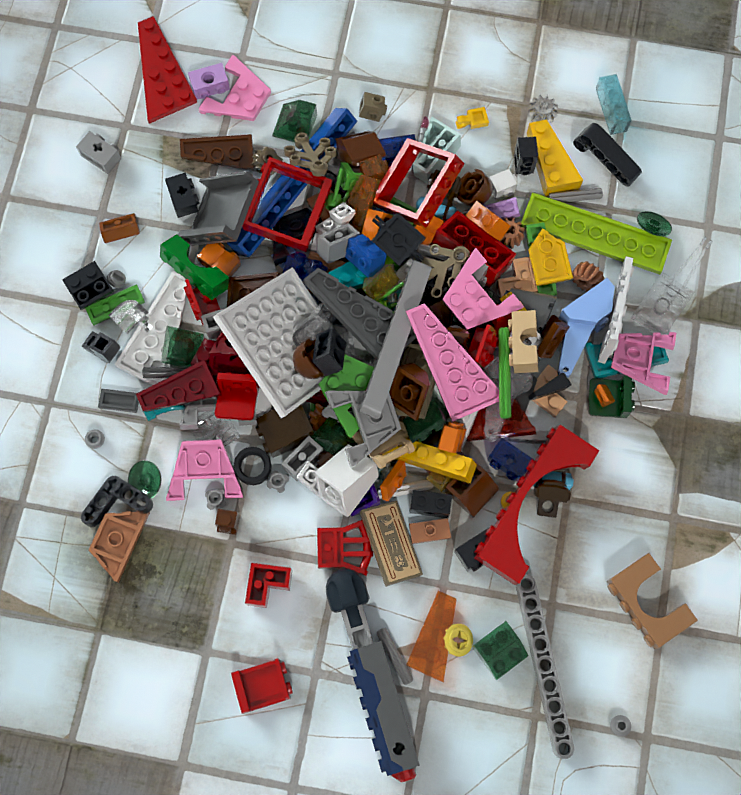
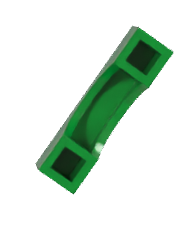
[160,234,229,301]

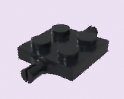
[371,212,426,267]

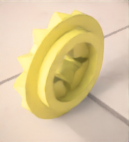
[443,624,473,657]

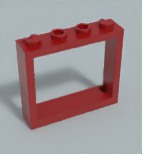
[370,138,464,228]
[243,157,333,252]

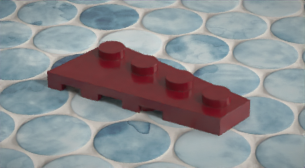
[136,360,221,412]

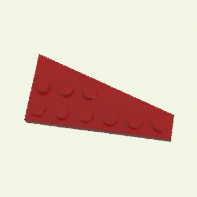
[138,16,197,124]

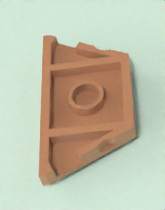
[89,511,150,583]

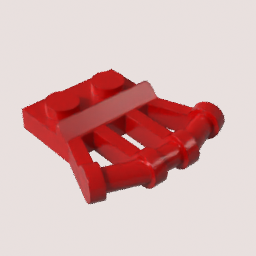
[317,520,373,576]

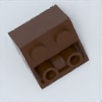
[335,131,386,166]
[444,461,499,518]

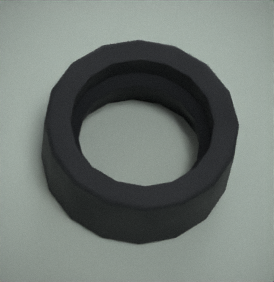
[234,447,272,486]

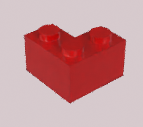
[245,563,293,608]

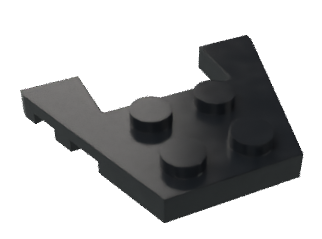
[273,207,323,266]

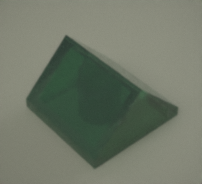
[311,417,360,456]

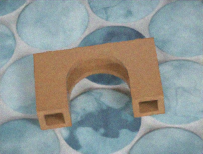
[606,553,698,649]

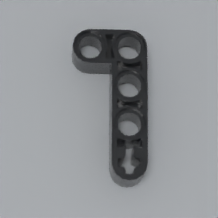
[573,123,642,187]

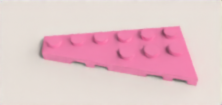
[405,304,499,422]

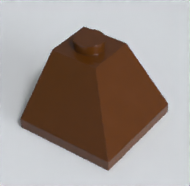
[389,363,430,421]

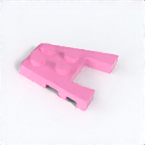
[199,55,271,121]
[442,248,524,330]
[611,332,677,395]
[166,439,243,501]

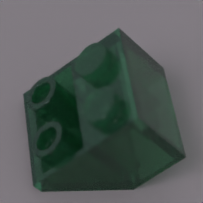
[403,396,449,443]
[472,621,529,680]

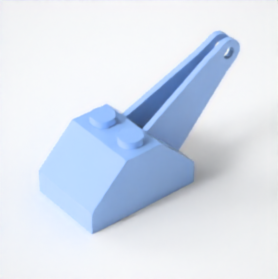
[558,278,614,378]

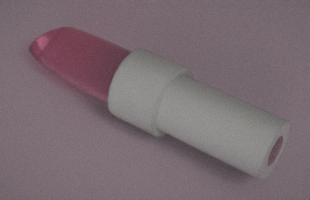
[418,116,429,143]

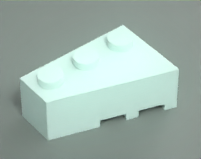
[413,117,461,184]

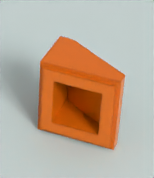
[594,384,615,407]

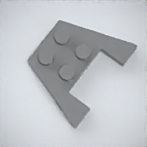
[180,376,257,430]
[325,391,401,467]

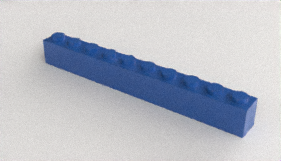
[227,108,357,257]

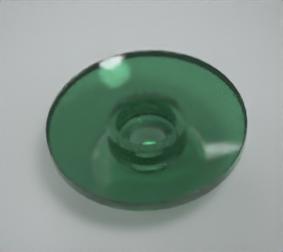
[637,211,672,237]
[128,461,162,499]

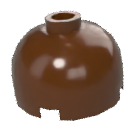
[457,169,493,207]
[293,338,324,379]

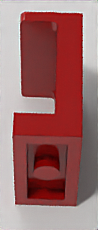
[231,658,293,714]

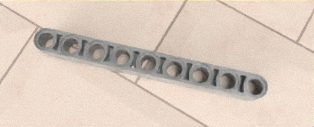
[359,260,432,419]
[516,575,574,759]

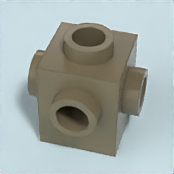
[359,92,387,122]
[251,146,283,176]

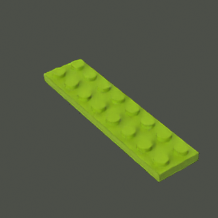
[520,192,672,275]

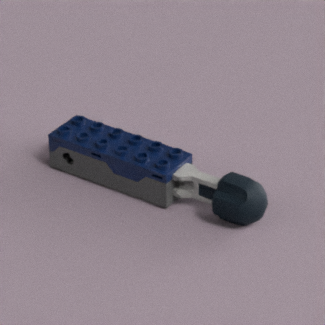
[326,569,420,782]

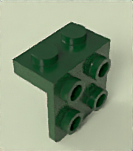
[588,375,635,418]

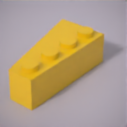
[527,119,583,197]

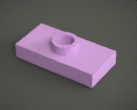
[485,197,520,220]

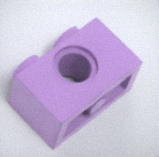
[188,63,230,99]

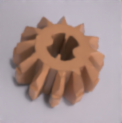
[498,217,525,249]
[572,261,605,292]

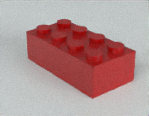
[431,211,516,288]

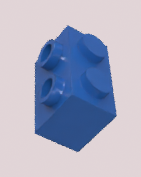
[345,234,387,278]

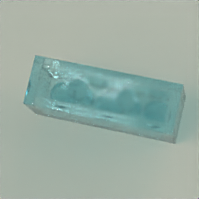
[596,74,632,135]

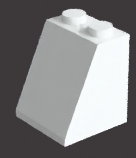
[314,444,379,517]

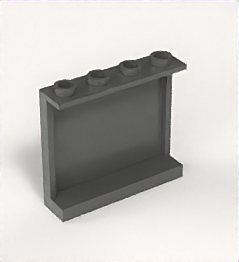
[178,171,259,246]

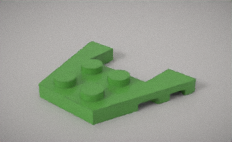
[318,354,392,438]

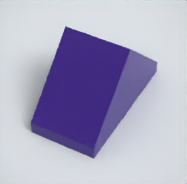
[351,483,380,517]

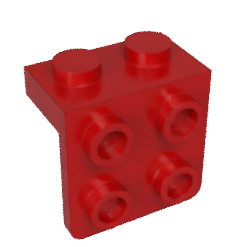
[215,372,259,420]

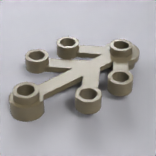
[284,133,336,176]
[403,244,470,299]

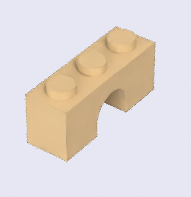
[508,310,538,373]

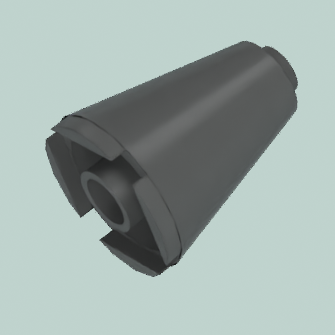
[504,288,557,332]

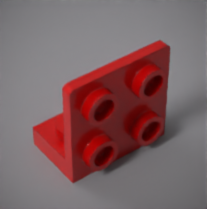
[183,279,221,325]
[468,324,499,371]

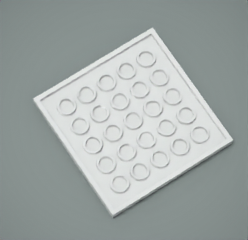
[213,267,353,418]

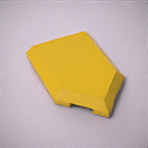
[528,228,573,286]

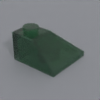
[272,100,317,142]
[161,326,204,366]

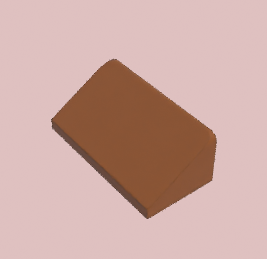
[99,213,140,243]

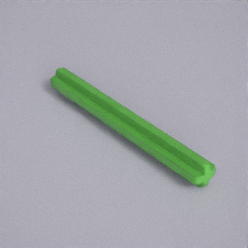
[499,327,511,419]

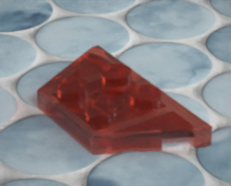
[466,399,537,441]

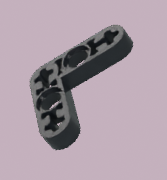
[81,476,153,527]

